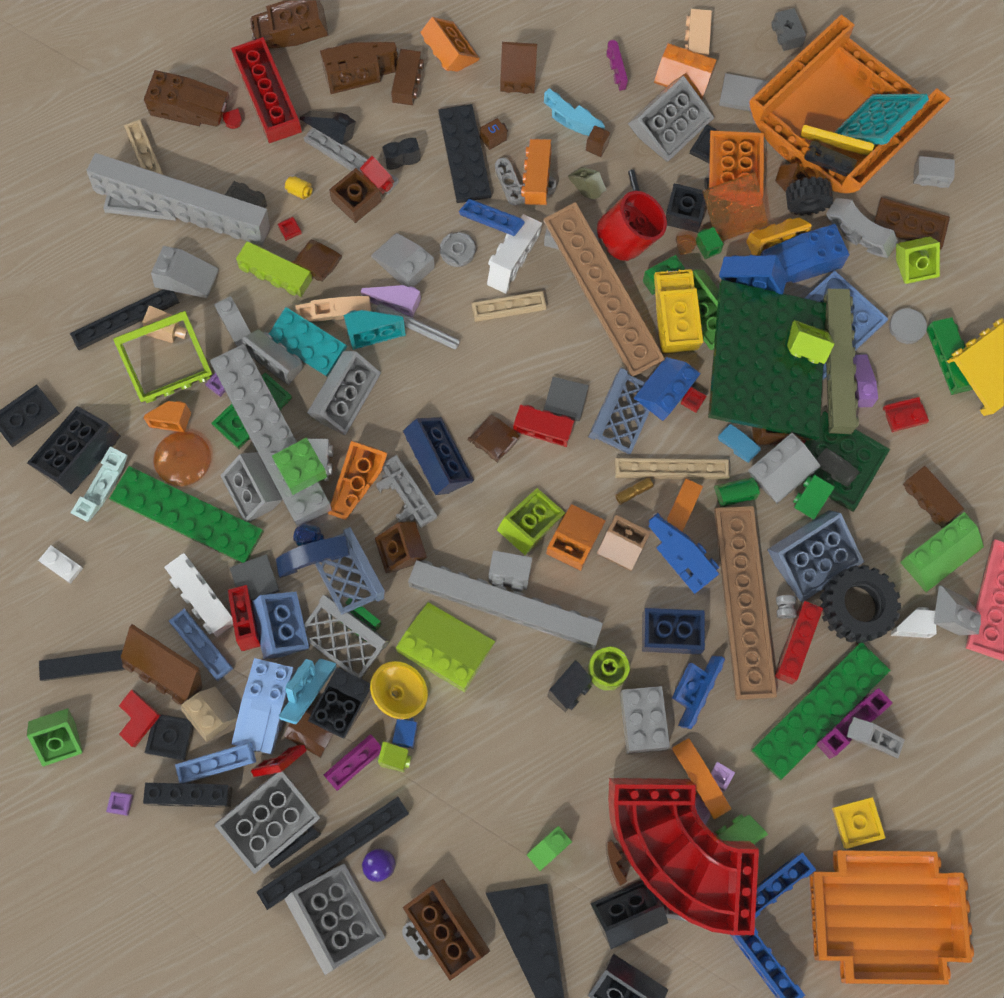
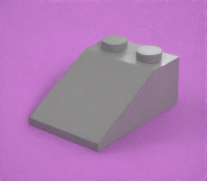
[371,233,435,287]
[151,246,219,298]

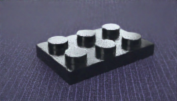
[0,384,60,447]

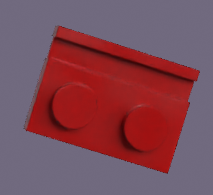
[883,397,929,432]

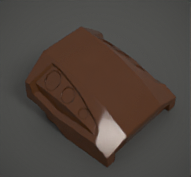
[291,239,342,282]
[468,414,521,463]
[284,705,334,758]

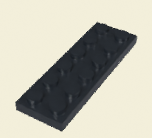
[438,104,491,203]

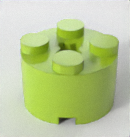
[588,646,630,690]

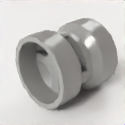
[776,595,797,619]

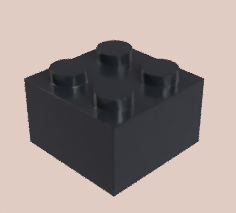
[666,183,709,233]

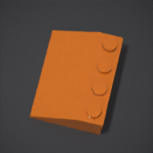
[709,131,764,206]

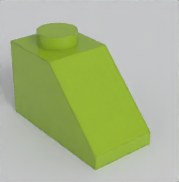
[378,742,412,772]

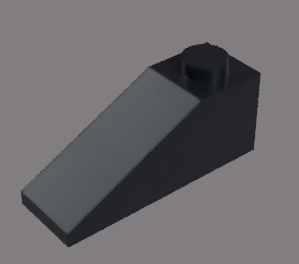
[300,111,356,145]

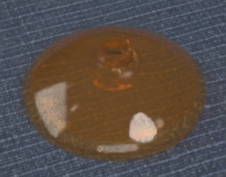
[153,431,211,486]

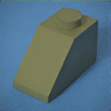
[568,167,606,199]

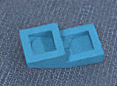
[718,424,761,463]

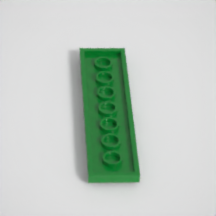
[109,466,264,563]
[751,643,891,780]

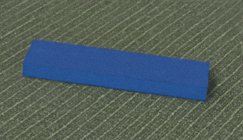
[459,199,525,236]

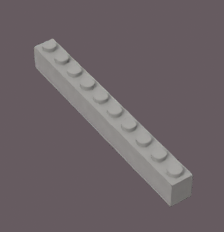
[408,560,603,649]

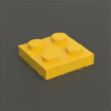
[832,797,885,849]

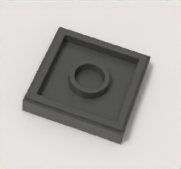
[544,377,589,421]
[230,554,279,602]

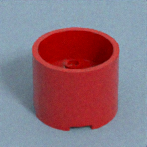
[597,191,667,261]

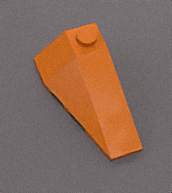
[328,441,388,520]

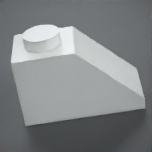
[891,607,937,638]

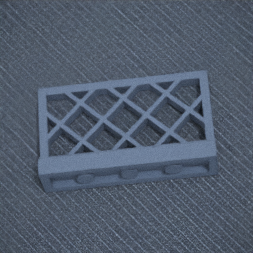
[588,368,650,455]
[315,527,385,615]

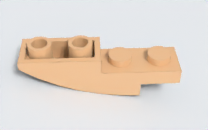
[295,296,372,323]

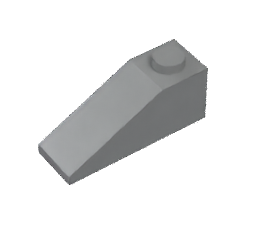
[214,296,251,347]
[847,717,905,758]

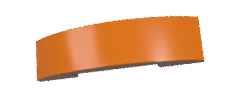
[672,738,732,820]

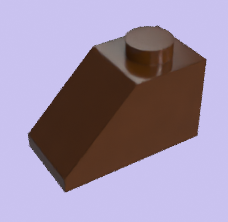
[775,163,811,192]

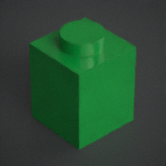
[695,227,724,259]

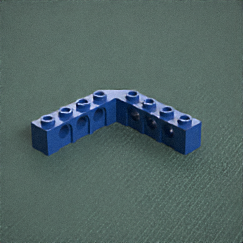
[730,852,816,998]

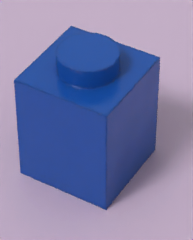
[392,718,418,749]

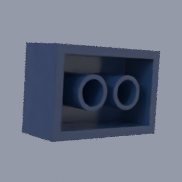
[642,608,705,654]

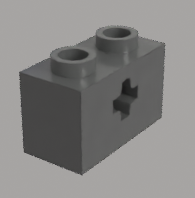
[771,8,806,51]

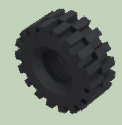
[786,177,833,216]

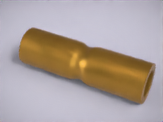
[615,477,654,505]

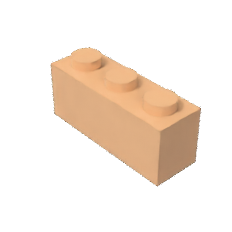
[684,9,712,57]

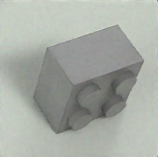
[489,550,532,591]

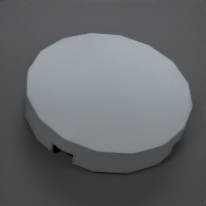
[440,232,475,267]
[889,308,927,344]

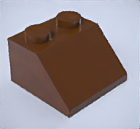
[375,522,427,574]

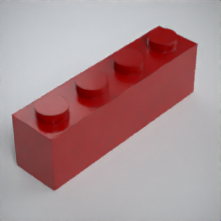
[774,601,823,685]

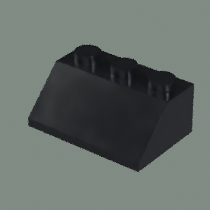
[590,880,668,949]
[588,953,668,998]

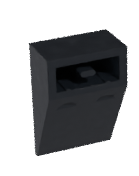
[308,667,371,739]

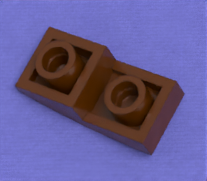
[606,840,628,887]

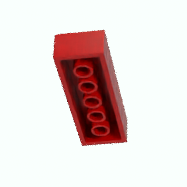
[231,37,302,144]

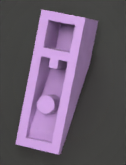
[361,285,421,318]

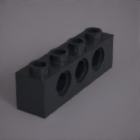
[143,782,233,808]

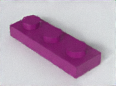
[323,734,381,791]

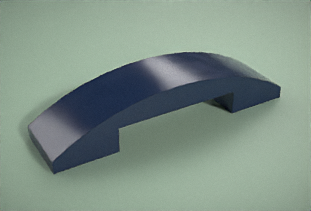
[276,536,350,578]

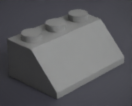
[242,330,302,385]
[748,433,821,504]
[220,452,283,522]

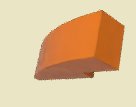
[666,478,703,532]

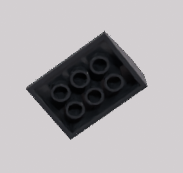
[27,406,121,494]

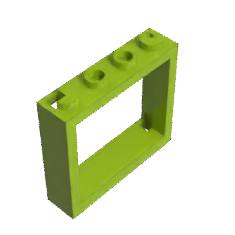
[113,311,212,403]

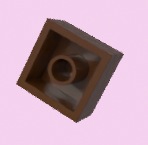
[329,168,382,223]

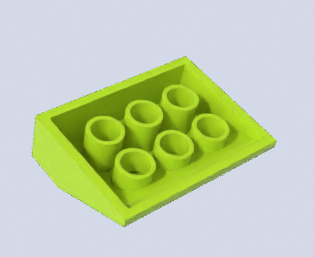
[396,602,495,692]

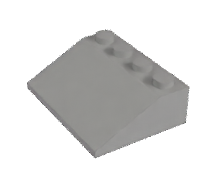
[628,76,714,162]
[215,771,320,874]
[285,864,385,975]

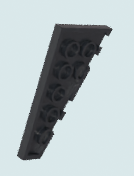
[485,884,564,998]

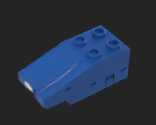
[760,224,850,283]
[648,513,720,594]

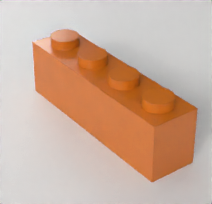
[521,139,552,205]

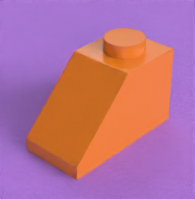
[144,401,191,432]

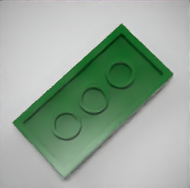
[211,372,292,450]

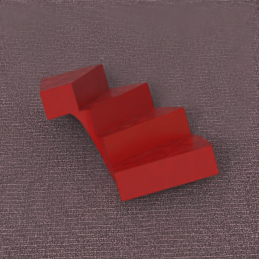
[608,778,759,935]

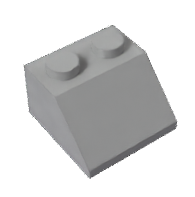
[934,586,981,635]

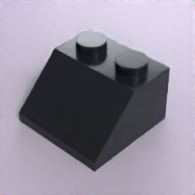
[547,660,593,712]

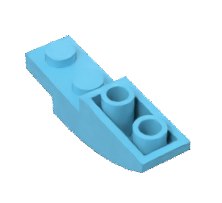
[544,88,605,136]

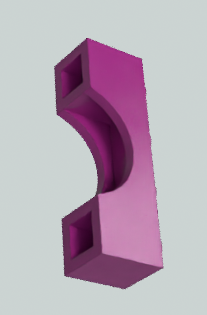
[817,688,893,759]

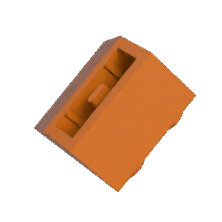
[546,504,606,571]

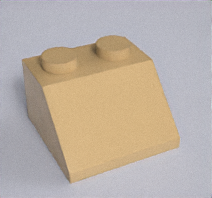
[181,686,238,742]

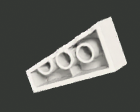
[487,214,542,294]
[164,553,233,637]

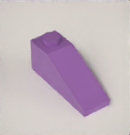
[853,355,878,407]

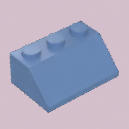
[251,592,309,659]

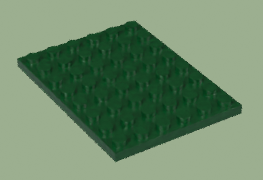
[708,280,826,440]

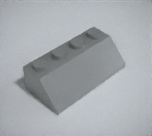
[307,351,381,435]

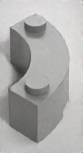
[826,198,898,258]

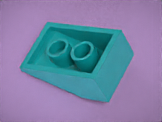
[343,310,406,350]

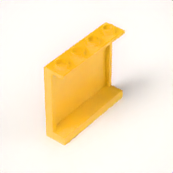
[947,318,1004,416]

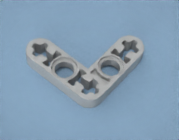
[495,158,556,206]

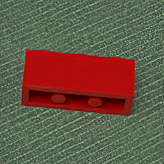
[513,405,574,447]

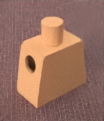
[142,306,188,343]

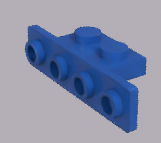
[672,656,725,729]

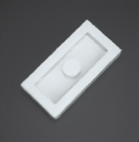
[38,545,83,584]

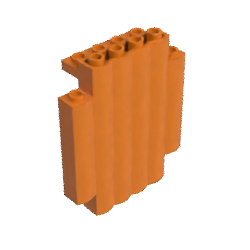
[809,850,974,985]

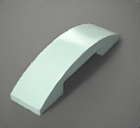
[71,446,127,522]

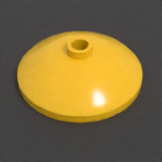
[370,661,428,719]

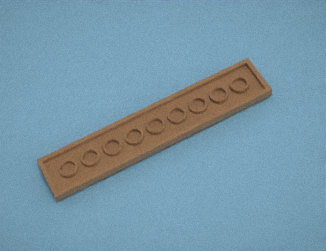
[543,202,665,377]
[714,506,777,701]

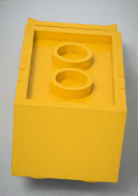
[654,269,703,353]

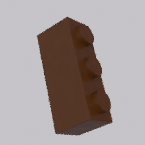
[391,49,424,106]
[903,466,964,528]

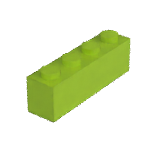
[236,241,312,297]

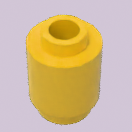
[285,176,313,200]

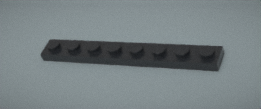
[256,797,410,910]

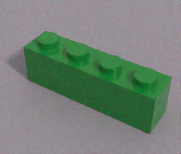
[926,317,973,395]

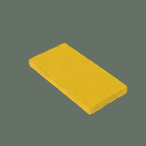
[800,125,874,156]

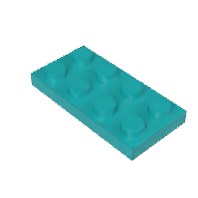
[269,307,347,377]

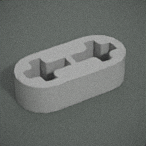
[402,922,432,960]

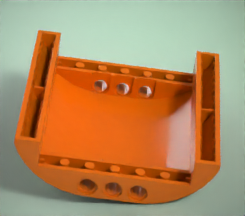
[749,14,951,193]

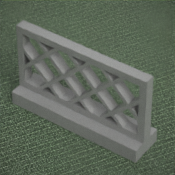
[304,595,390,679]

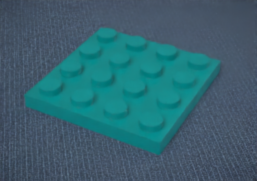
[834,94,929,145]

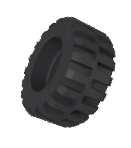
[819,565,901,643]

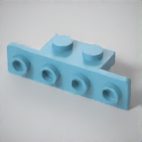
[279,659,337,724]

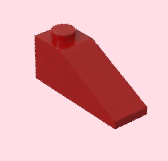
[228,585,261,651]

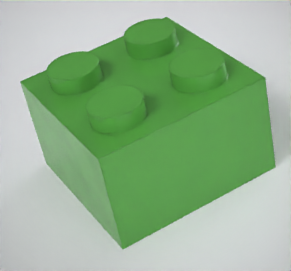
[272,437,327,495]

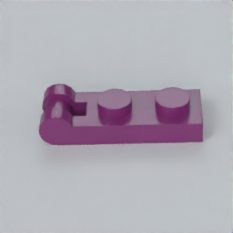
[606,40,628,91]

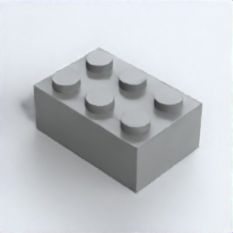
[620,686,670,754]

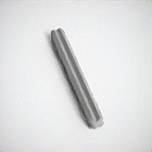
[376,304,460,349]

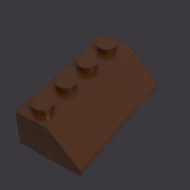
[402,879,490,981]

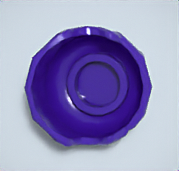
[362,849,396,882]

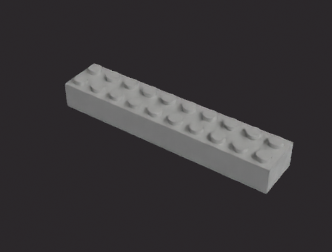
[86,153,270,246]
[210,344,332,528]

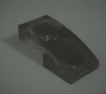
[816,448,859,487]

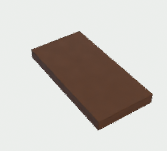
[874,197,950,250]

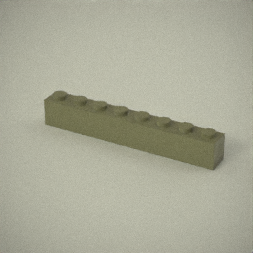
[823,289,859,434]

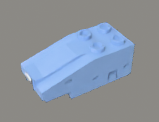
[232,658,296,755]

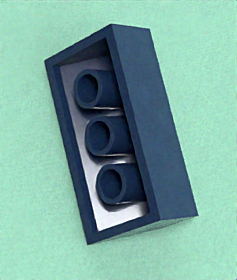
[403,417,474,495]

